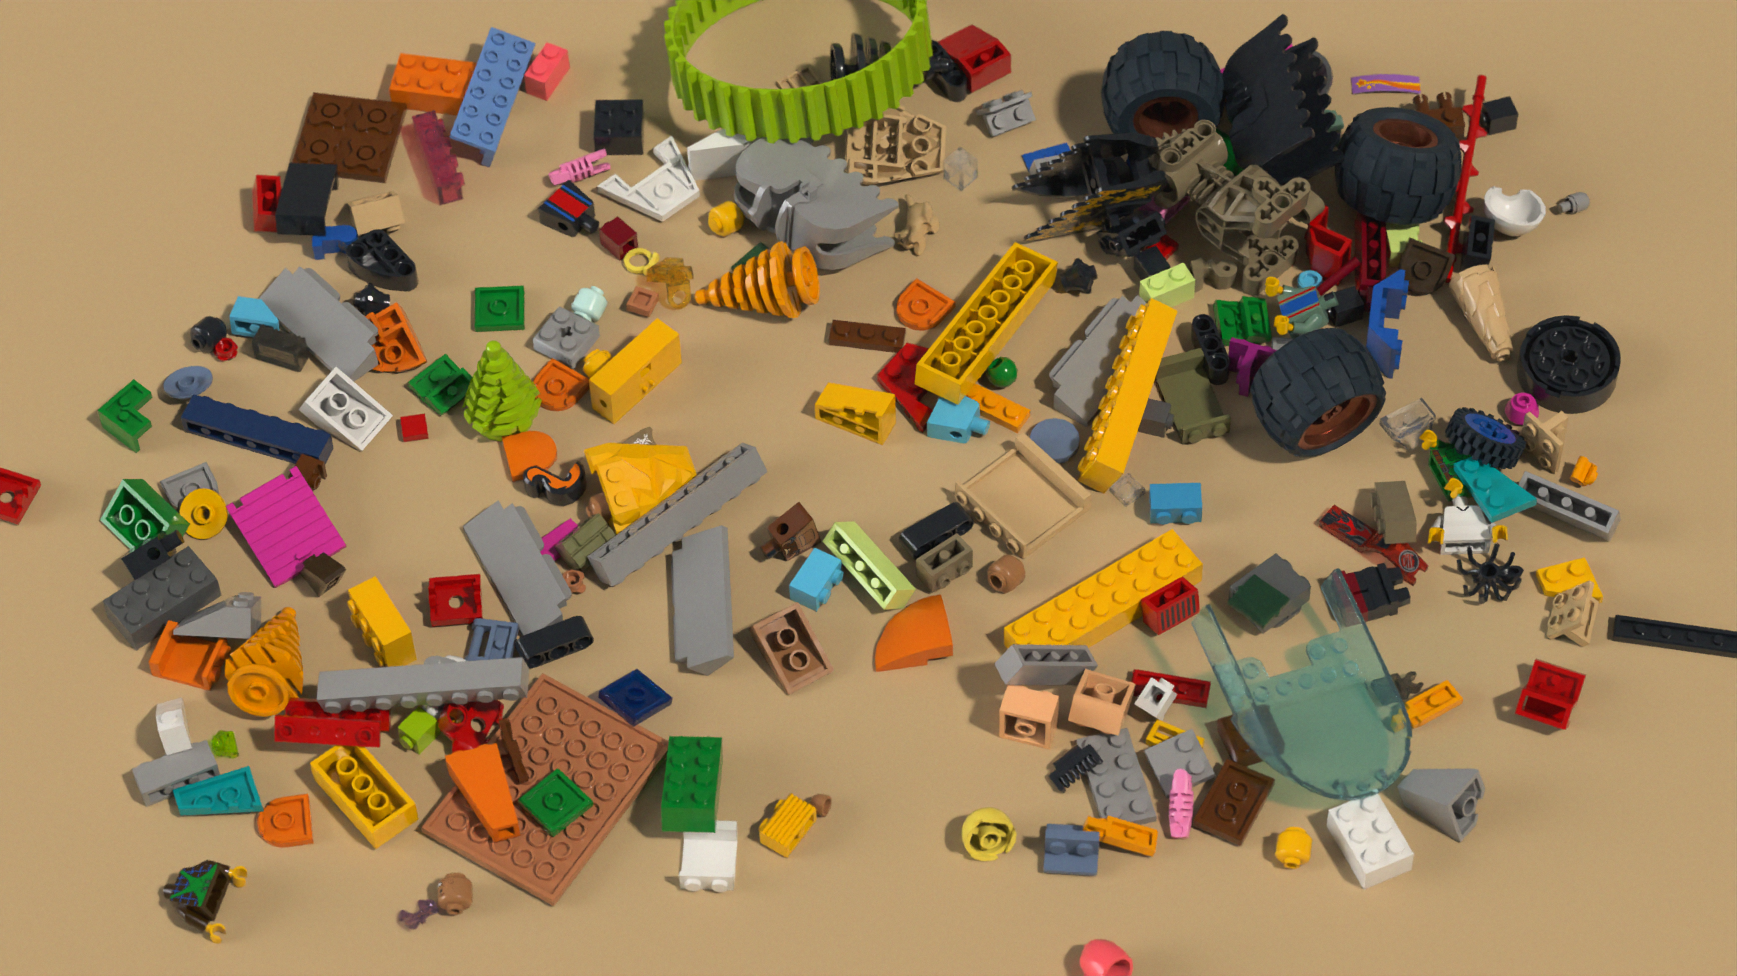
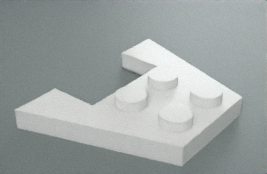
[597,136,700,222]

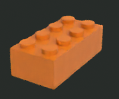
[389,53,477,116]

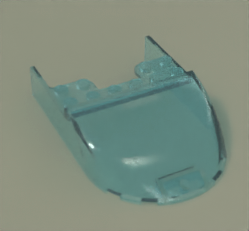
[1192,568,1412,801]

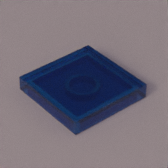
[598,669,673,727]

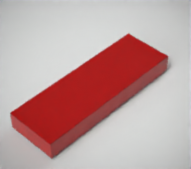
[1131,669,1211,708]

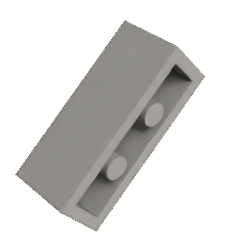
[132,740,220,807]

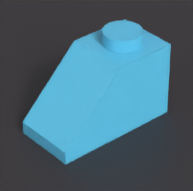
[229,296,281,341]

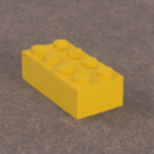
[310,745,419,849]

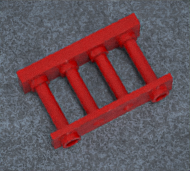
[275,697,391,748]

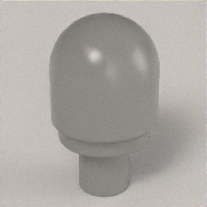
[1557,192,1590,214]

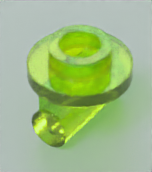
[211,730,239,758]

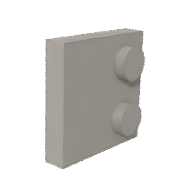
[1144,729,1215,799]

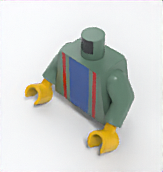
[1265,277,1339,340]

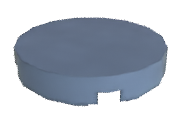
[1030,418,1080,464]

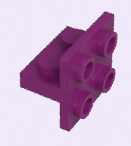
[1228,337,1277,397]

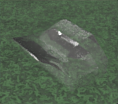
[1379,398,1436,451]

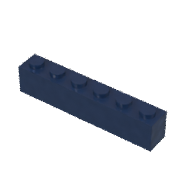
[181,394,334,464]

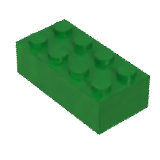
[661,736,723,833]

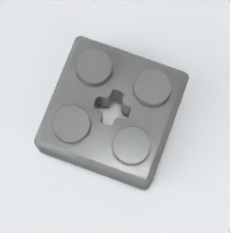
[533,307,600,369]

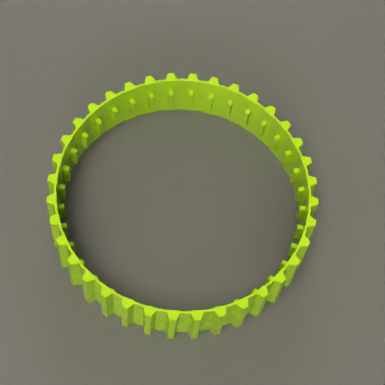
[664,0,933,143]

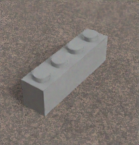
[1519,471,1621,541]
[995,644,1098,685]

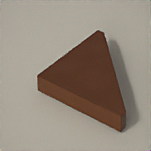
[499,718,529,784]

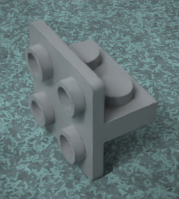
[976,90,1036,137]

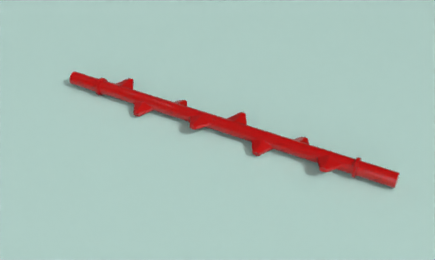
[1443,75,1487,283]

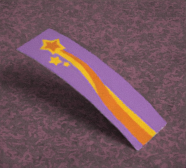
[1351,74,1421,94]

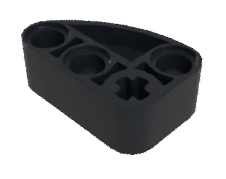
[346,229,418,291]

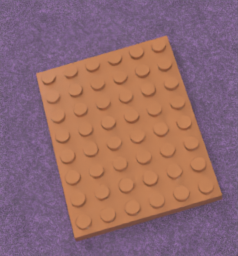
[422,673,669,906]

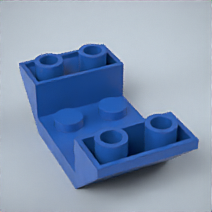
[1366,269,1409,379]

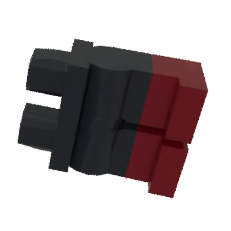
[1334,563,1411,627]

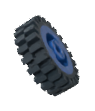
[1445,407,1526,469]

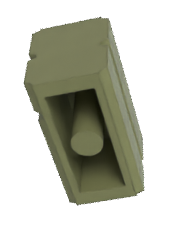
[554,513,616,570]

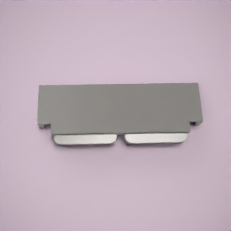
[259,267,379,382]
[1049,295,1146,427]
[463,500,572,636]
[671,525,734,676]

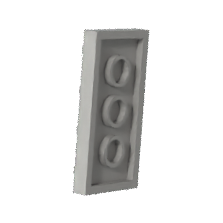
[1076,728,1156,825]

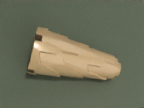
[1449,265,1513,362]

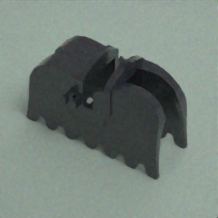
[1223,14,1345,186]

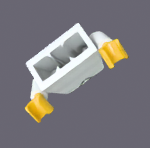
[1428,497,1508,555]

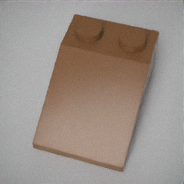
[748,602,834,695]

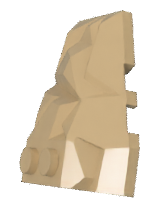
[844,105,946,185]

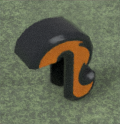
[523,461,587,506]

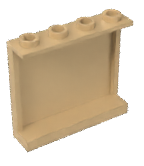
[955,432,1092,559]

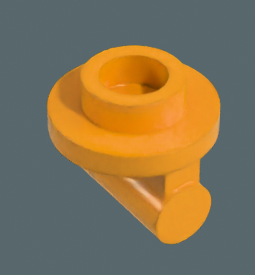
[1570,456,1598,487]

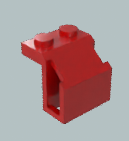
[1304,206,1352,286]
[1515,659,1586,730]

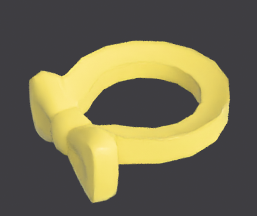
[624,248,659,276]

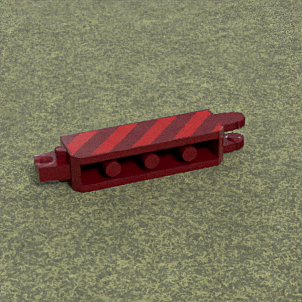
[1355,212,1386,312]

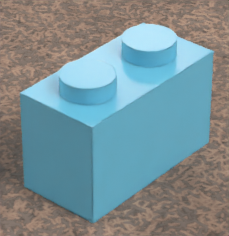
[789,548,844,612]

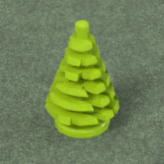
[462,340,542,442]

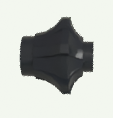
[1060,258,1098,294]
[353,282,390,316]

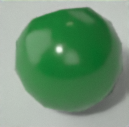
[986,357,1018,388]

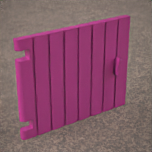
[226,466,346,588]

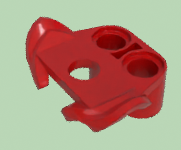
[438,700,504,753]

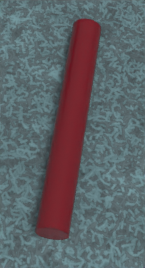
[1316,256,1361,296]

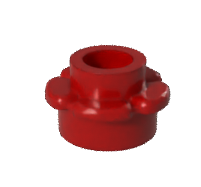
[214,338,238,361]

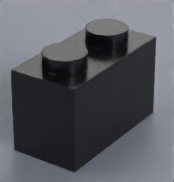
[1460,215,1495,271]

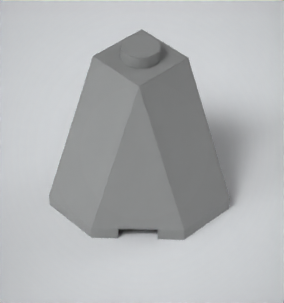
[1397,769,1485,842]

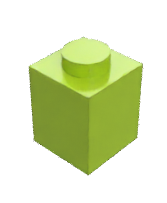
[397,706,440,755]

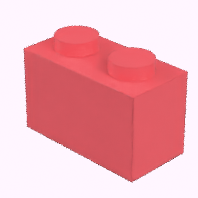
[524,42,570,101]

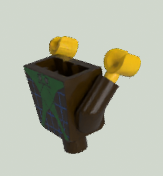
[163,860,247,944]

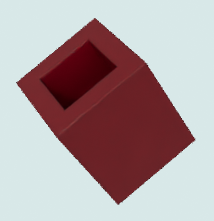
[599,216,638,261]

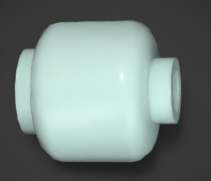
[571,286,607,322]

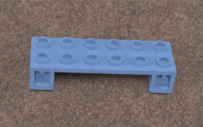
[450,27,536,167]

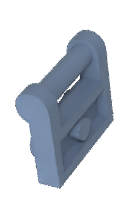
[464,618,519,661]

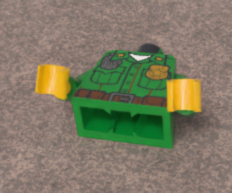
[1419,430,1491,502]

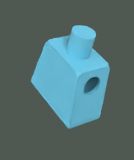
[927,396,990,444]

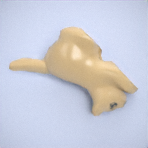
[894,194,939,255]

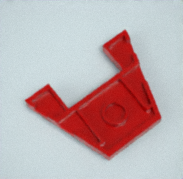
[877,343,933,433]

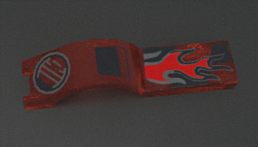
[1319,504,1428,586]

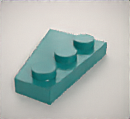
[1454,456,1537,523]
[173,766,264,816]

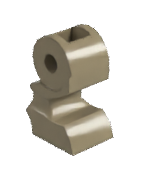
[1190,257,1237,293]

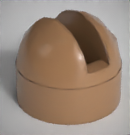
[810,794,832,816]

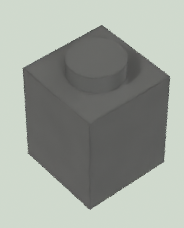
[1137,398,1175,438]

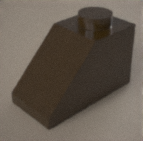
[300,552,346,597]

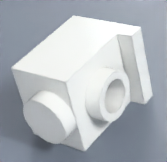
[1135,677,1177,721]

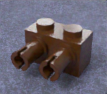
[1412,92,1465,141]

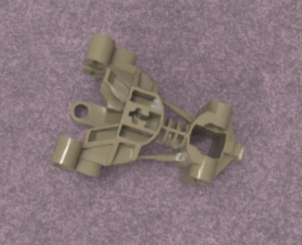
[1148,120,1325,295]

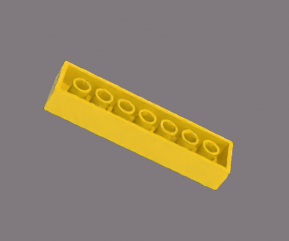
[915,242,1058,405]
[1077,298,1177,494]
[1004,529,1203,649]

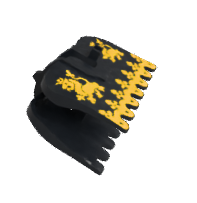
[1011,133,1168,241]

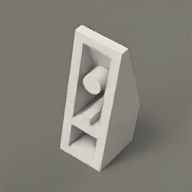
[156,697,192,755]

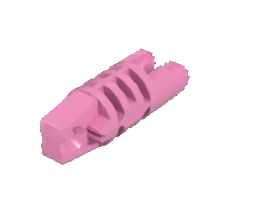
[548,149,611,185]
[1169,768,1194,839]

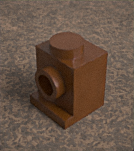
[288,454,327,491]

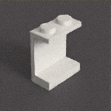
[679,821,738,892]

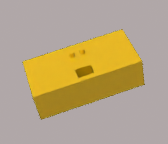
[589,318,682,424]

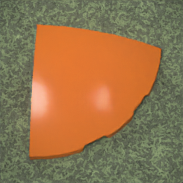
[365,302,427,372]
[875,594,953,672]

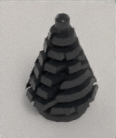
[830,33,951,85]

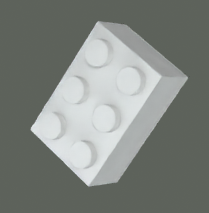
[1326,791,1414,889]

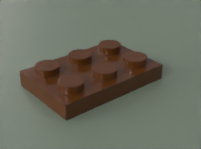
[1193,759,1275,846]

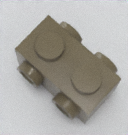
[916,533,973,593]

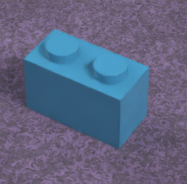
[1149,483,1202,525]

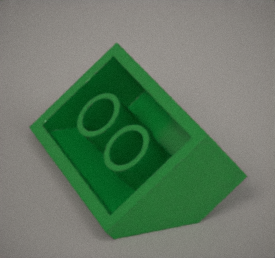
[100,479,190,552]

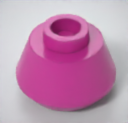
[1505,393,1539,425]

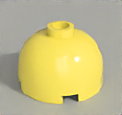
[961,807,1017,861]

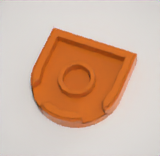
[896,278,956,331]
[533,358,590,411]
[502,431,557,481]
[257,794,314,848]

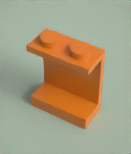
[149,620,231,691]

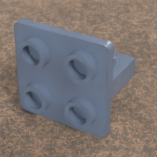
[1044,824,1100,876]

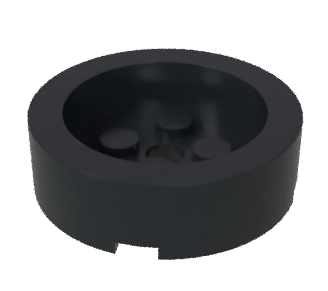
[1517,315,1621,414]

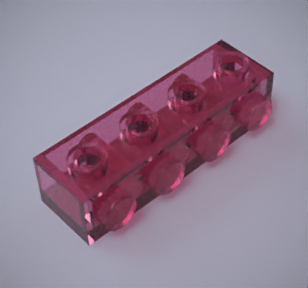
[412,110,465,205]

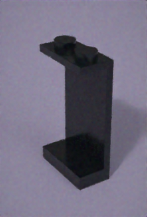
[275,163,339,236]

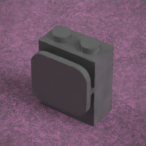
[1229,553,1311,634]

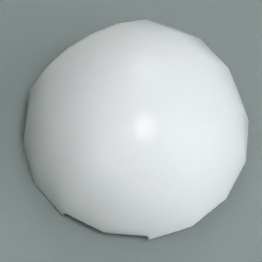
[1484,186,1546,236]

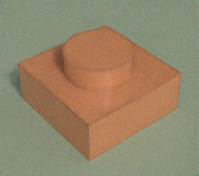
[626,286,659,317]

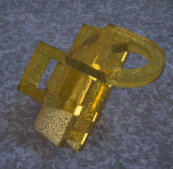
[647,257,694,309]

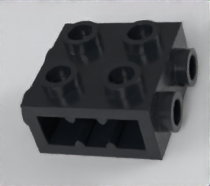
[1097,210,1167,257]

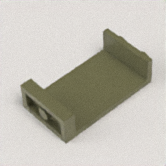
[1155,348,1231,445]

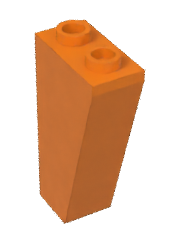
[445,743,520,842]

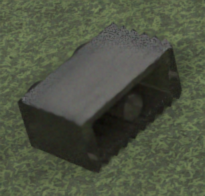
[251,324,309,372]

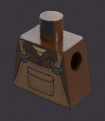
[760,502,821,560]

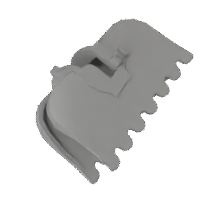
[734,137,899,270]

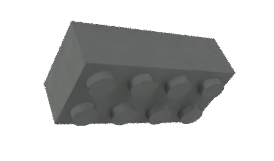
[103,546,222,651]

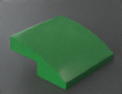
[1213,296,1272,346]
[408,353,472,416]

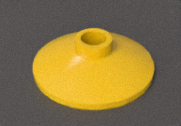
[179,488,228,539]

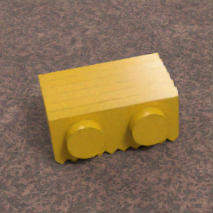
[759,793,817,858]

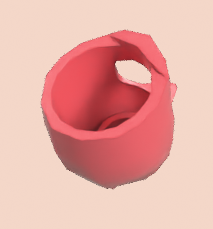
[1079,939,1133,976]

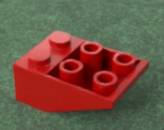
[938,24,1011,93]

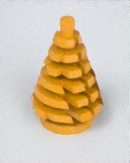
[695,241,820,318]
[225,607,303,717]

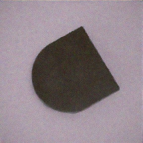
[1398,238,1456,294]

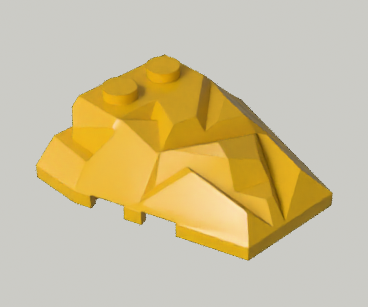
[584,443,697,535]

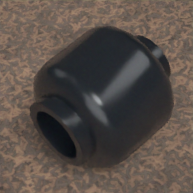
[190,316,227,353]

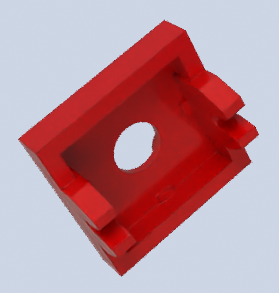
[0,467,41,525]
[428,574,483,627]

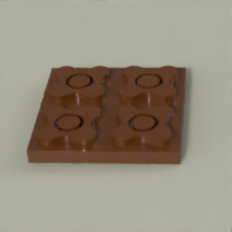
[292,92,407,183]

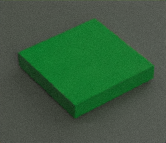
[475,285,525,332]
[518,768,594,838]

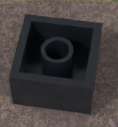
[594,99,645,155]

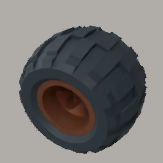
[1101,31,1225,139]
[1335,107,1461,225]
[1251,328,1386,457]

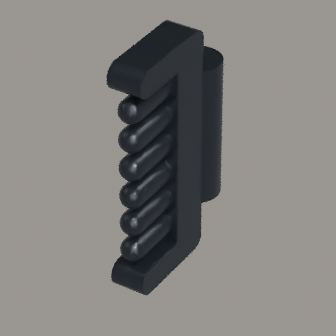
[1049,744,1103,793]

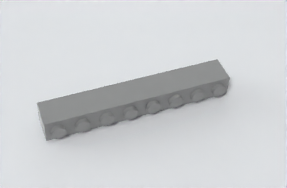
[587,443,767,587]
[317,657,529,713]

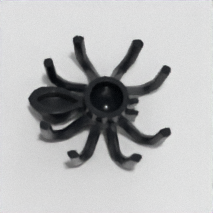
[1457,543,1524,604]

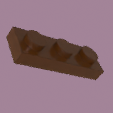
[829,320,906,353]

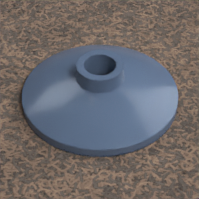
[163,366,213,399]

